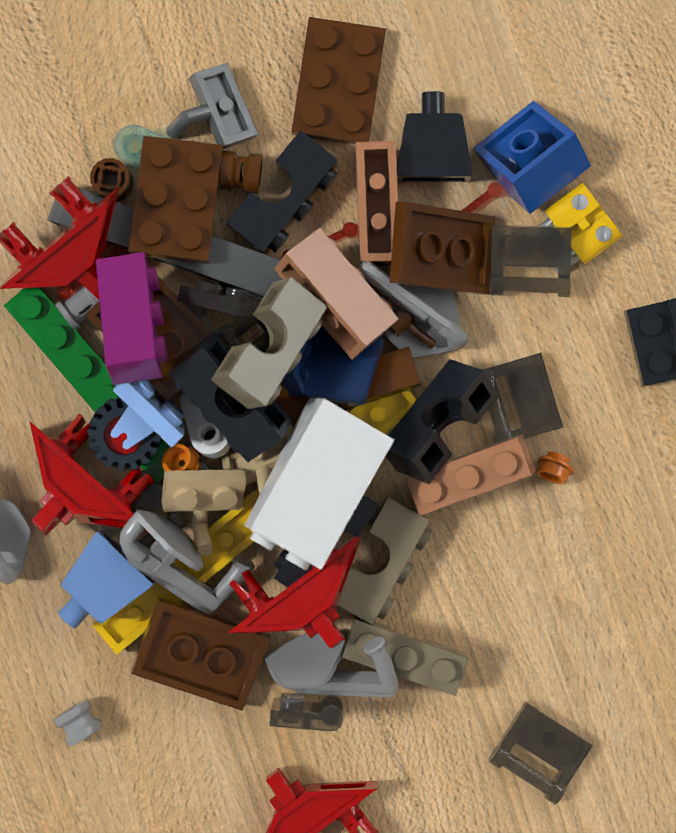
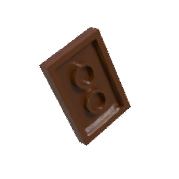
[291,17,386,145]
[129,136,223,264]
[390,201,495,295]
[85,276,212,401]
[131,597,271,711]

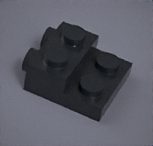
[624,298,676,387]

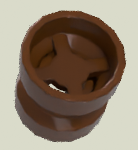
[219,150,263,194]
[90,158,134,202]

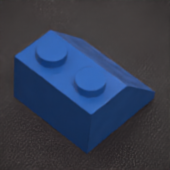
[473,100,591,214]

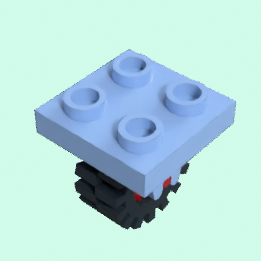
[87,380,186,471]

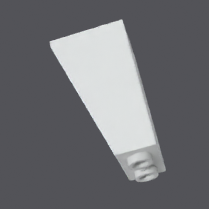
[244,398,394,571]

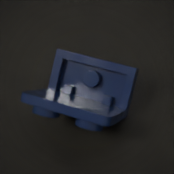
[282,325,384,406]

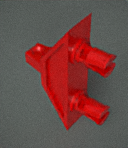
[0,176,120,299]
[29,414,154,535]
[227,536,361,649]
[266,768,379,833]

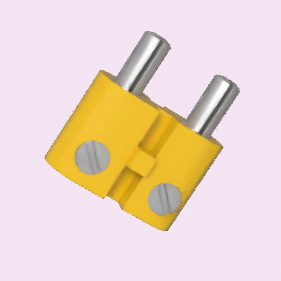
[529,182,624,274]

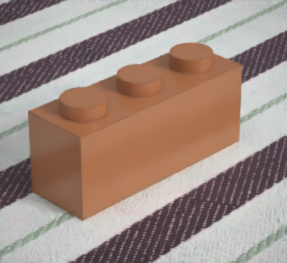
[355,141,398,266]
[274,228,398,360]
[406,434,536,516]

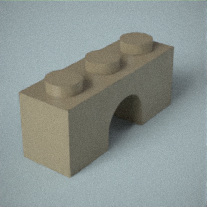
[211,277,327,409]
[337,496,432,625]
[342,615,468,696]

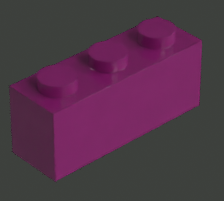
[96,252,167,385]

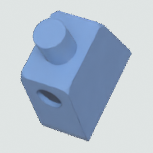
[58,530,156,629]

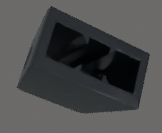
[397,91,472,182]

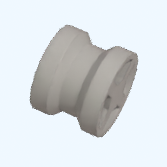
[53,699,103,747]

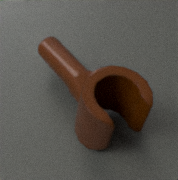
[389,310,437,349]

